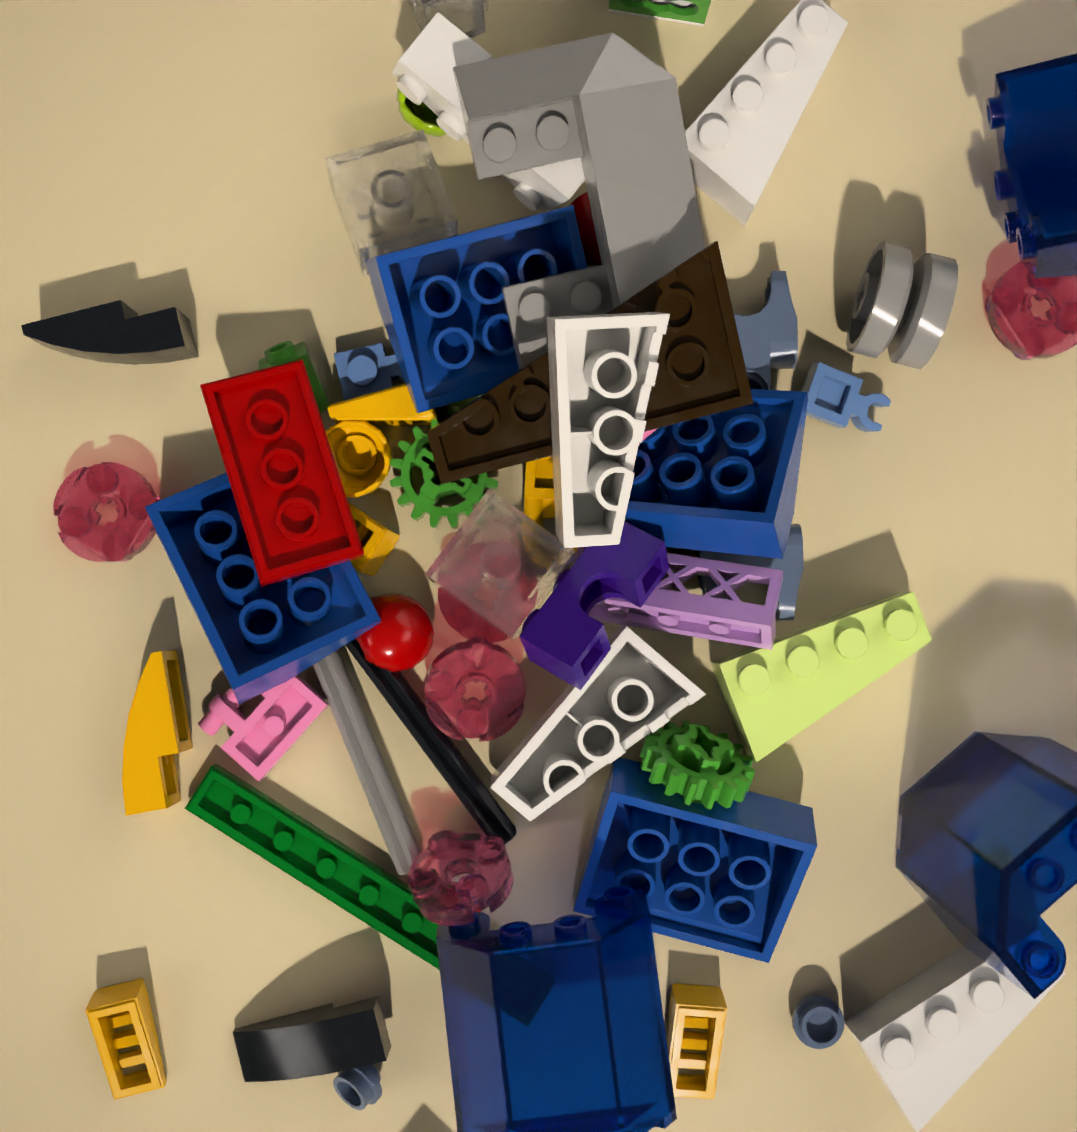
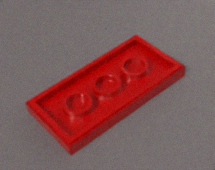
[200,359,364,587]

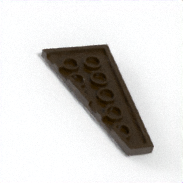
[427,241,754,484]

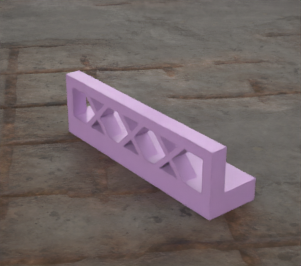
[573,547,783,650]

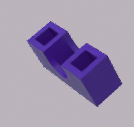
[519,521,670,690]

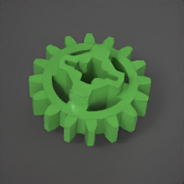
[390,419,499,529]
[640,720,755,809]

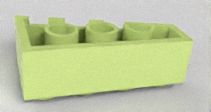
[710,592,932,763]

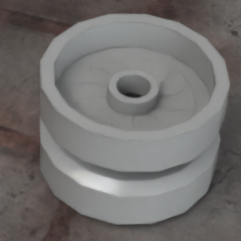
[846,241,958,370]

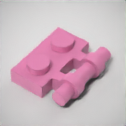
[198,675,329,782]

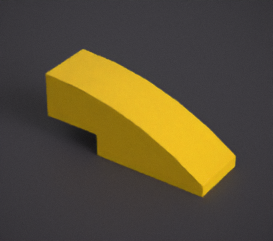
[122,650,193,816]

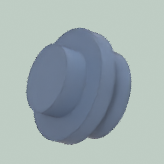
[792,995,844,1049]
[333,1064,382,1110]

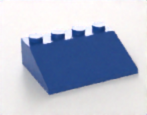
[365,205,587,413]
[625,389,808,559]
[145,473,381,704]
[573,757,817,963]

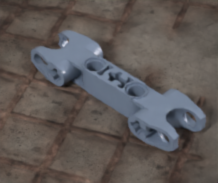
[695,271,804,621]

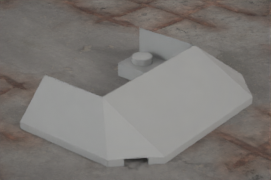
[453,32,705,370]

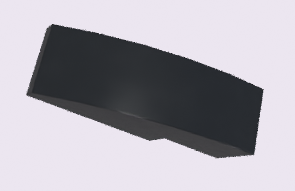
[21,300,199,365]
[233,996,391,1082]

